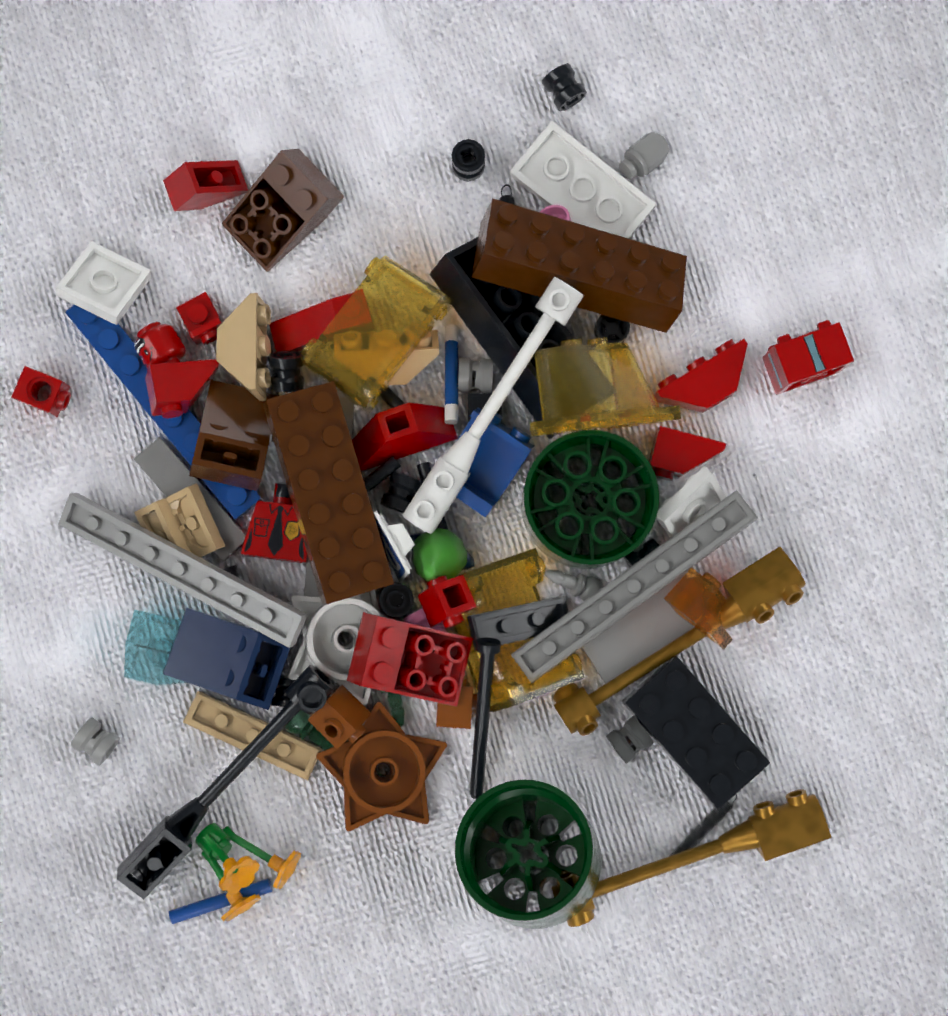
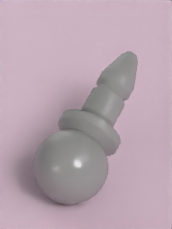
[544,570,604,601]

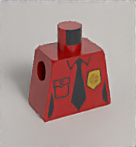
[241,483,308,564]

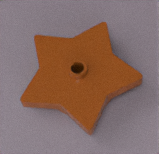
[316,702,447,832]

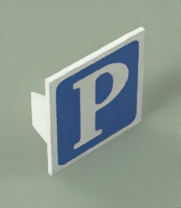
[373,511,415,583]

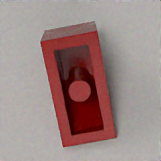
[163,160,248,211]
[145,359,219,418]
[648,426,727,481]

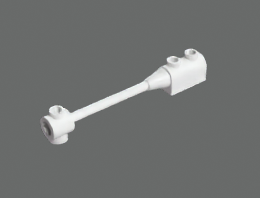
[402,277,584,534]

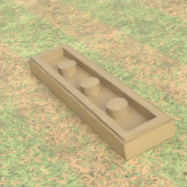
[183,691,323,781]

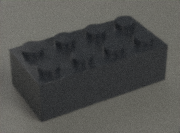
[621,656,770,809]

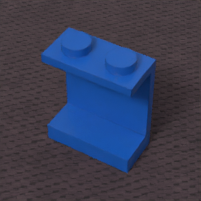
[456,408,535,518]

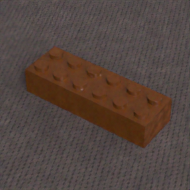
[472,198,687,333]
[263,381,394,604]

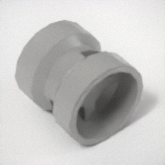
[458,357,493,393]
[71,717,120,766]

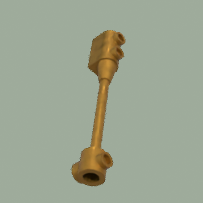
[553,546,806,736]
[551,789,832,927]

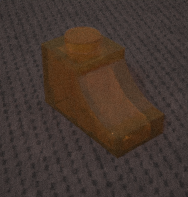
[664,568,733,650]

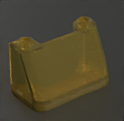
[301,255,452,415]
[453,548,585,712]

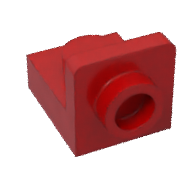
[176,292,223,345]

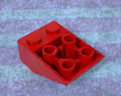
[347,612,473,707]

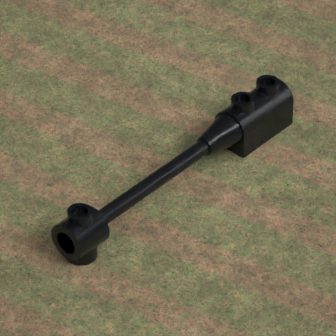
[117,665,336,900]

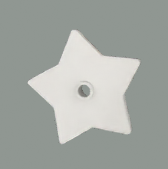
[287,590,383,705]

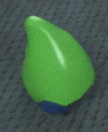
[410,528,474,582]

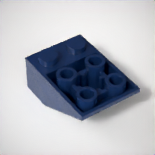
[162,607,291,710]

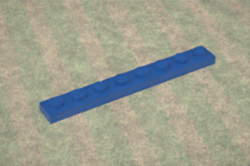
[65,305,263,521]

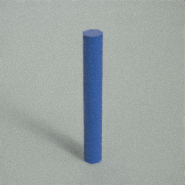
[169,878,273,924]

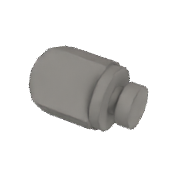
[619,132,669,180]

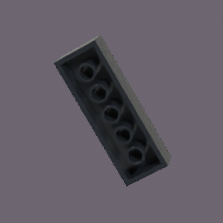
[429,237,614,439]

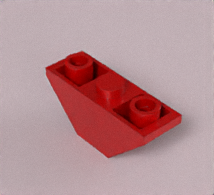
[653,339,748,413]
[352,402,458,472]

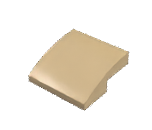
[134,483,225,557]

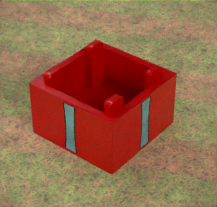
[762,320,854,395]

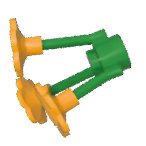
[195,823,301,922]

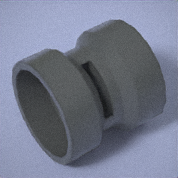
[606,716,654,764]

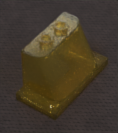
[529,337,681,437]

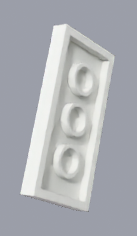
[509,121,657,239]

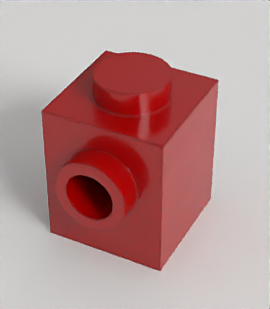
[418,575,477,629]

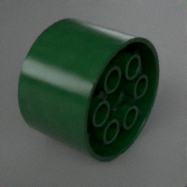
[521,430,659,569]
[455,780,602,929]

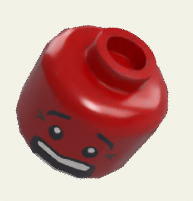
[134,322,186,370]

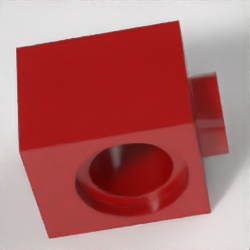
[11,366,71,417]

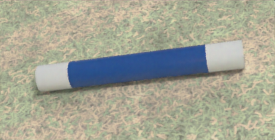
[445,325,458,424]

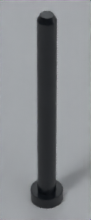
[469,637,501,799]

